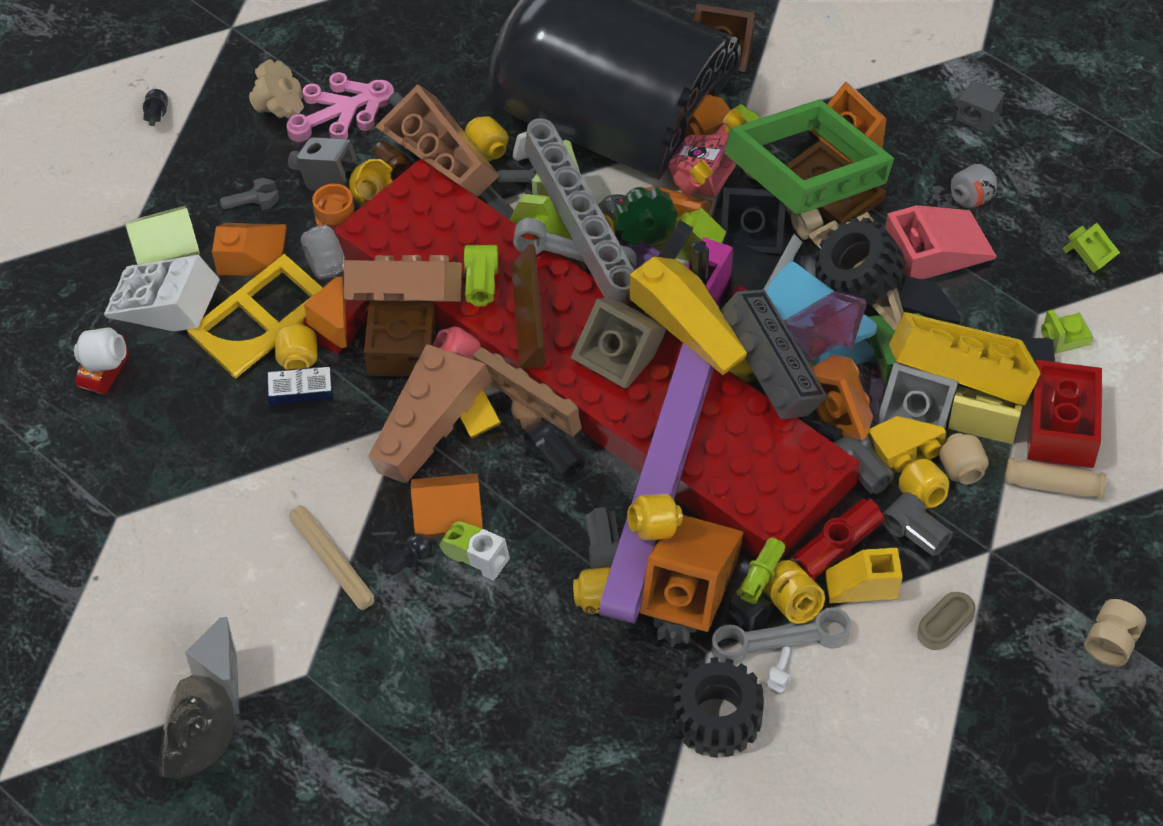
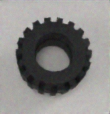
[815,217,905,307]
[673,657,764,758]

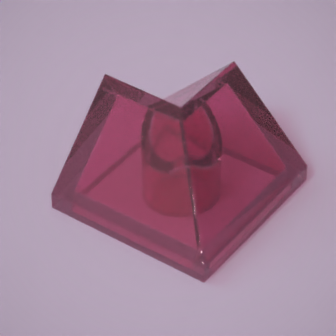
[784,291,867,361]

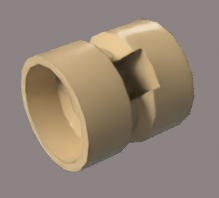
[1084,599,1146,667]

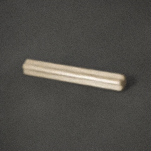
[289,505,375,610]

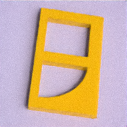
[187,254,322,379]

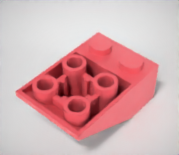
[885,205,996,280]

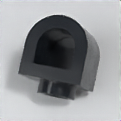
[724,591,773,632]

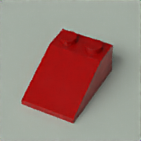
[1027,360,1102,468]

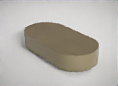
[917,592,975,650]

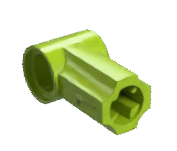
[464,245,498,306]

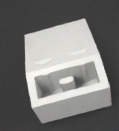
[104,255,220,331]

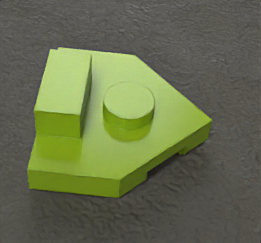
[509,194,573,240]

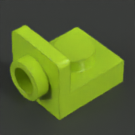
[1062,223,1120,273]
[1041,309,1093,354]

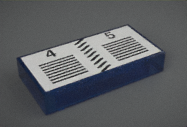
[266,366,334,404]

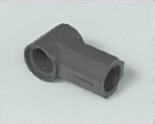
[833,436,894,494]
[882,492,953,556]
[586,507,620,569]

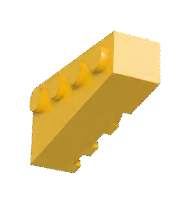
[889,312,1041,406]

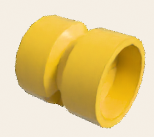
[762,560,825,624]

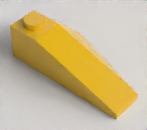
[630,257,747,375]

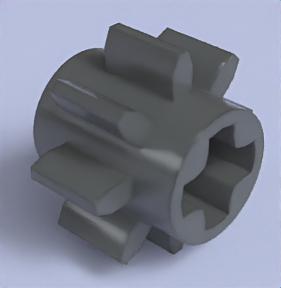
[654,617,697,647]

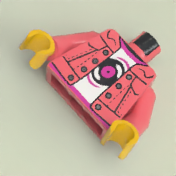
[668,109,745,198]

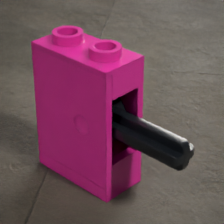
[686,237,733,307]

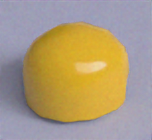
[349,159,392,206]

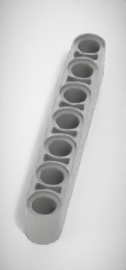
[524,119,634,305]

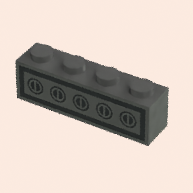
[720,289,827,419]

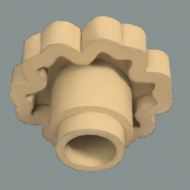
[249,59,304,119]

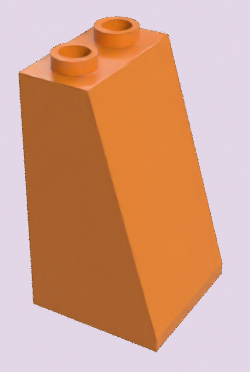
[640,515,744,632]

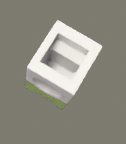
[439,521,510,581]

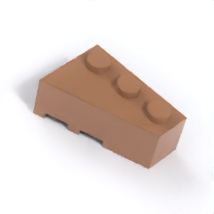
[343,255,462,302]

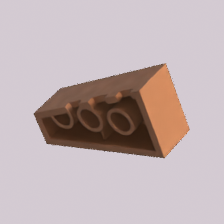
[375,84,500,197]
[368,344,493,484]

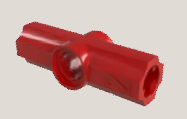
[791,499,884,580]

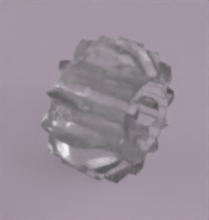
[300,224,345,280]

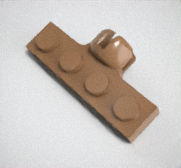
[473,347,582,437]

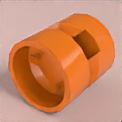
[312,184,355,242]

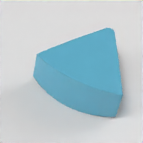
[766,261,877,366]

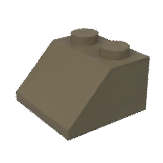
[571,298,667,388]

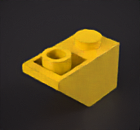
[868,416,946,474]
[825,548,903,603]

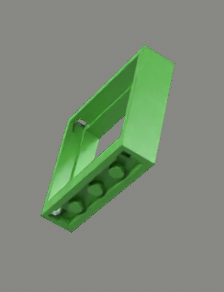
[724,99,894,215]

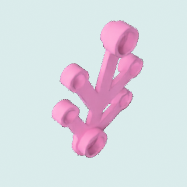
[287,72,394,142]

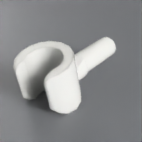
[767,646,791,694]

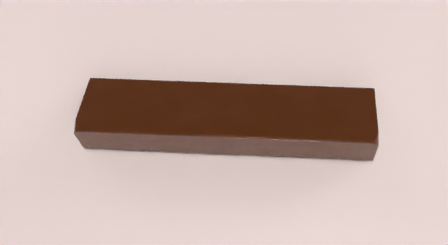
[511,244,545,369]

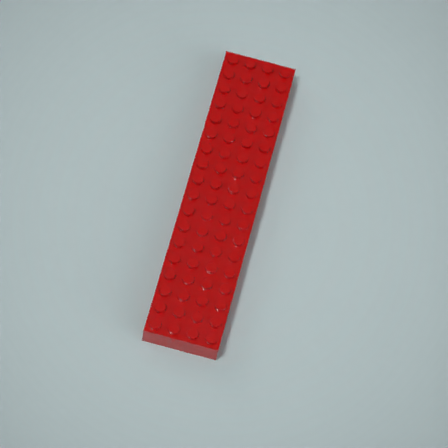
[333,158,860,562]

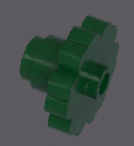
[613,187,678,245]

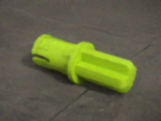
[737,537,785,604]

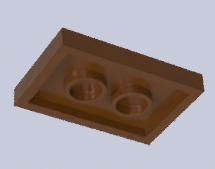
[786,140,887,224]

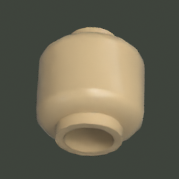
[939,433,989,485]

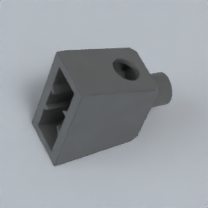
[288,137,359,199]

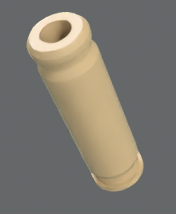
[1005,458,1107,499]

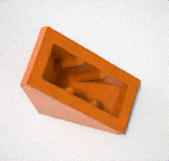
[304,276,347,348]

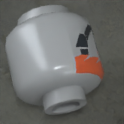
[951,164,997,209]

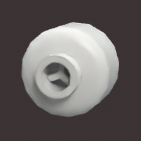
[74,328,126,372]

